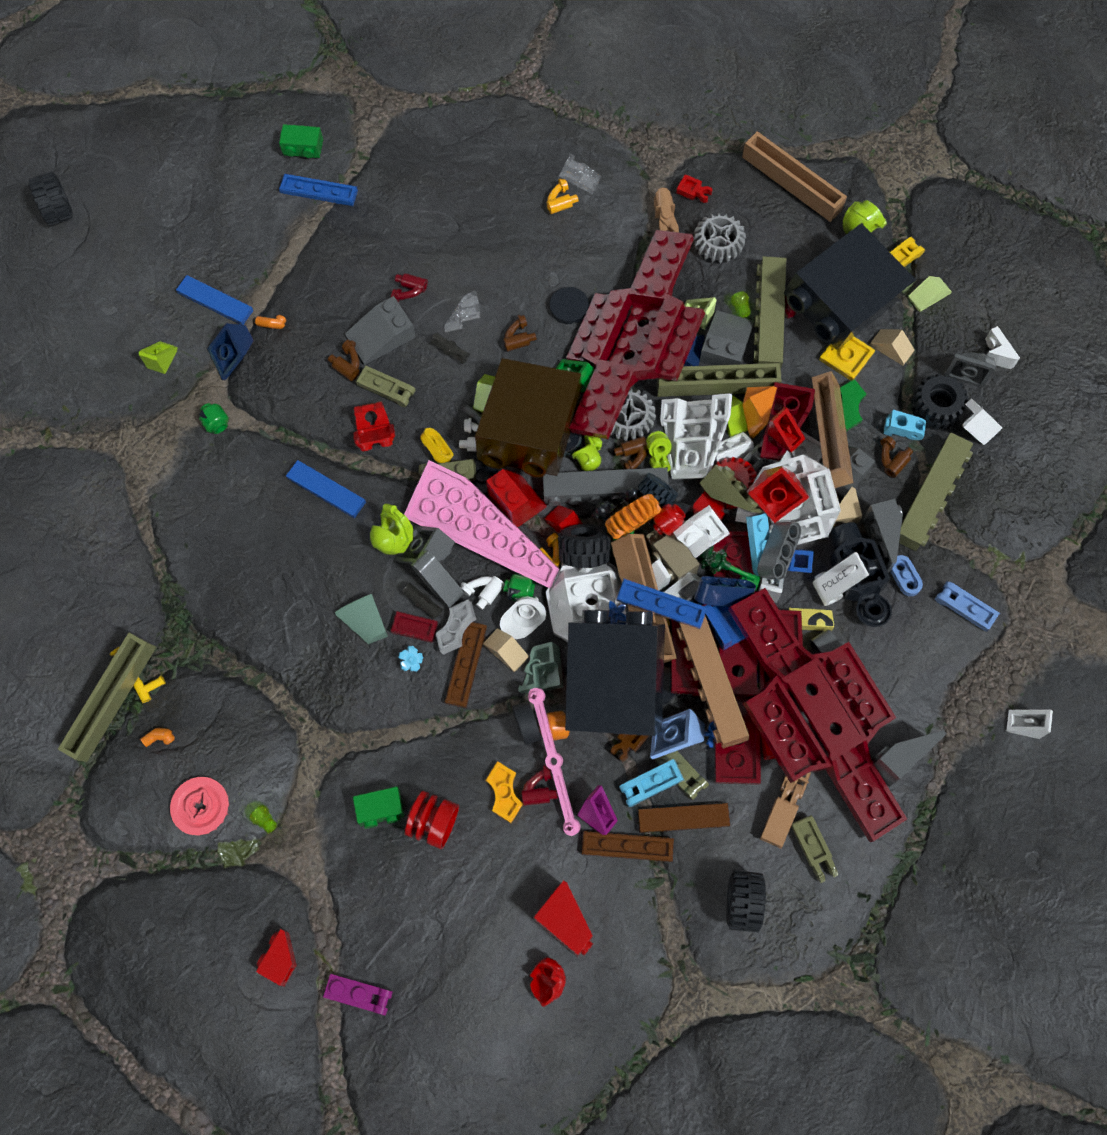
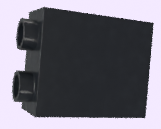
[784,223,916,350]
[565,610,665,736]

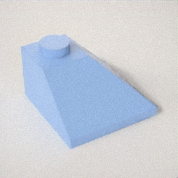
[650,709,705,759]

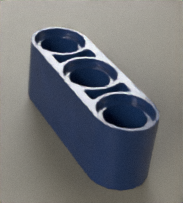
[694,576,756,607]

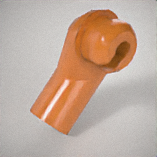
[255,315,286,329]
[140,728,175,747]

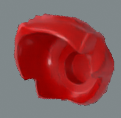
[530,958,566,1007]

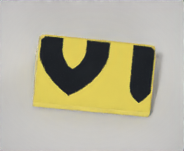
[789,608,834,631]

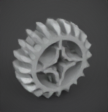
[693,212,746,264]
[610,388,656,442]

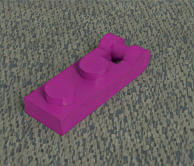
[323,974,393,1015]

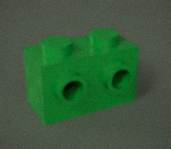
[279,124,323,158]
[353,787,405,829]

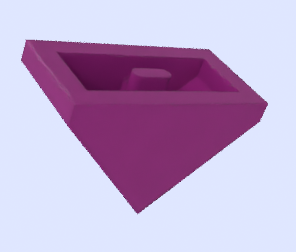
[577,785,618,835]

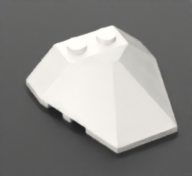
[660,393,732,480]

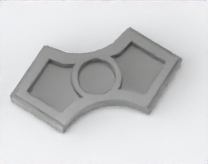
[436,599,476,655]

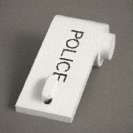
[813,552,869,606]

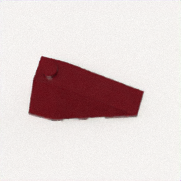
[760,382,815,461]

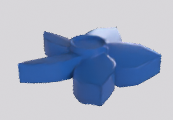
[609,601,626,622]
[704,722,716,748]

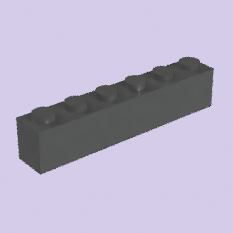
[543,468,669,506]

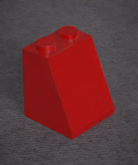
[486,469,547,527]
[534,880,593,957]

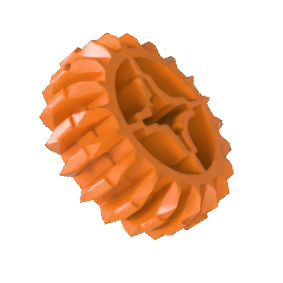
[605,494,661,539]

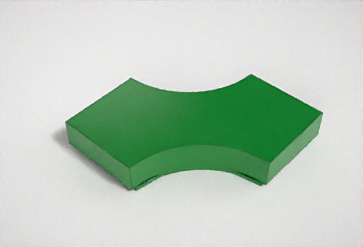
[840,379,867,432]

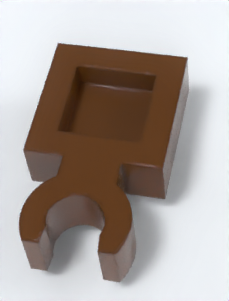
[611,734,649,762]

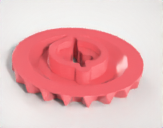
[170,777,229,836]

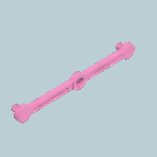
[528,688,580,836]

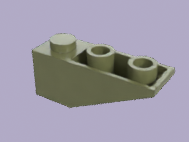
[700,465,763,513]

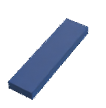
[279,174,358,206]
[176,275,253,325]
[286,460,366,518]
[616,579,708,629]

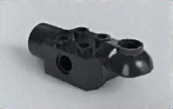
[829,522,892,627]

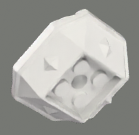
[747,455,841,545]
[546,562,629,642]

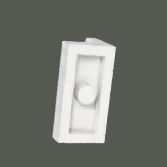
[962,398,1003,445]

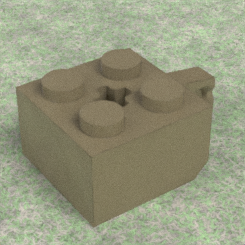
[646,530,699,588]

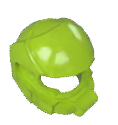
[843,200,887,234]
[370,503,413,555]

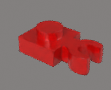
[676,174,713,203]

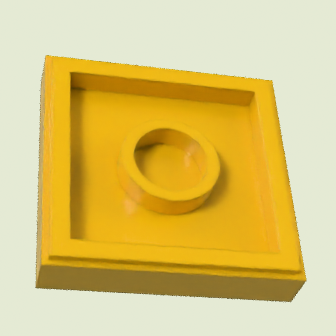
[819,337,875,381]

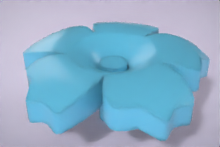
[398,646,423,672]

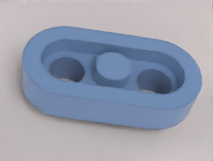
[890,555,923,596]

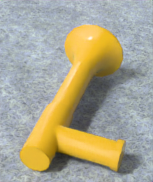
[109,647,166,703]

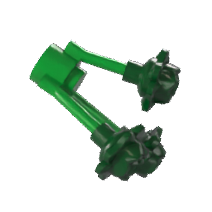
[698,546,760,591]

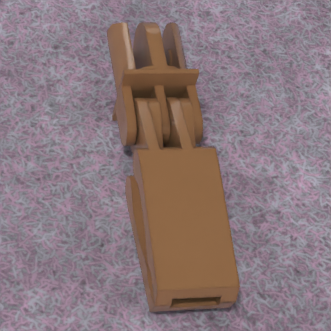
[654,187,679,233]
[760,772,811,849]

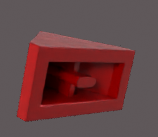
[767,407,806,453]
[544,505,583,533]

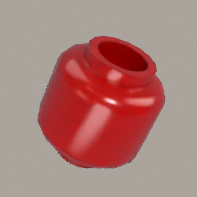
[653,504,686,536]

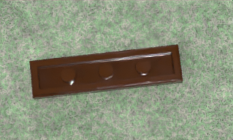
[445,622,487,709]
[638,803,730,833]
[582,831,674,862]

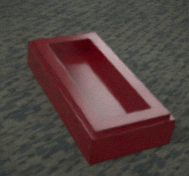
[391,611,438,643]

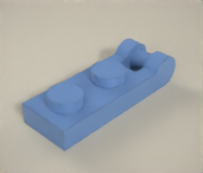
[935,581,1000,632]

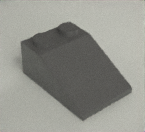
[345,296,416,365]
[700,310,754,366]
[862,499,903,573]
[873,730,947,787]

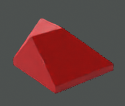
[748,466,809,523]

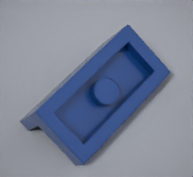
[705,605,745,651]

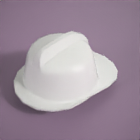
[500,596,546,639]

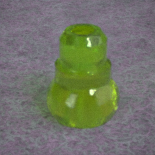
[731,291,751,318]
[249,805,277,833]

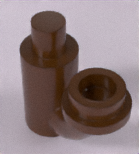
[503,314,537,352]
[328,339,359,381]
[613,436,648,470]
[880,436,913,478]

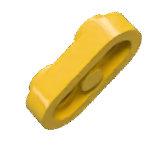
[421,428,453,463]

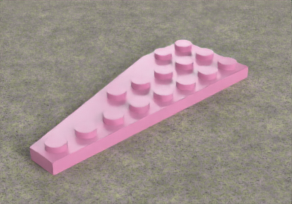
[404,460,559,588]

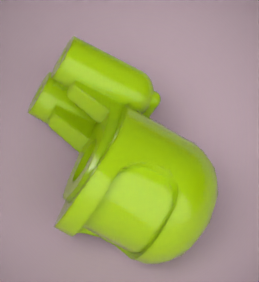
[646,431,672,471]
[572,435,602,471]

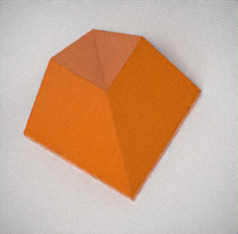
[742,386,777,439]

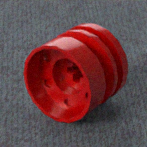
[405,791,459,850]

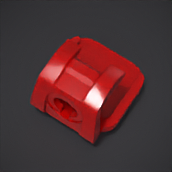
[354,401,395,451]

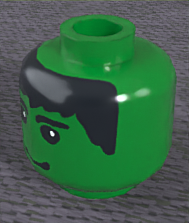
[198,403,229,434]
[504,574,535,602]

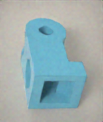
[883,410,926,440]

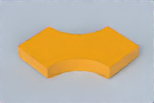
[486,761,523,823]

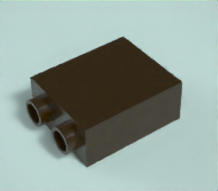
[475,358,581,477]

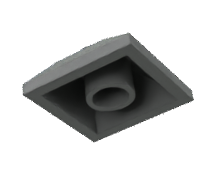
[944,352,996,388]
[820,446,875,498]
[394,525,455,564]

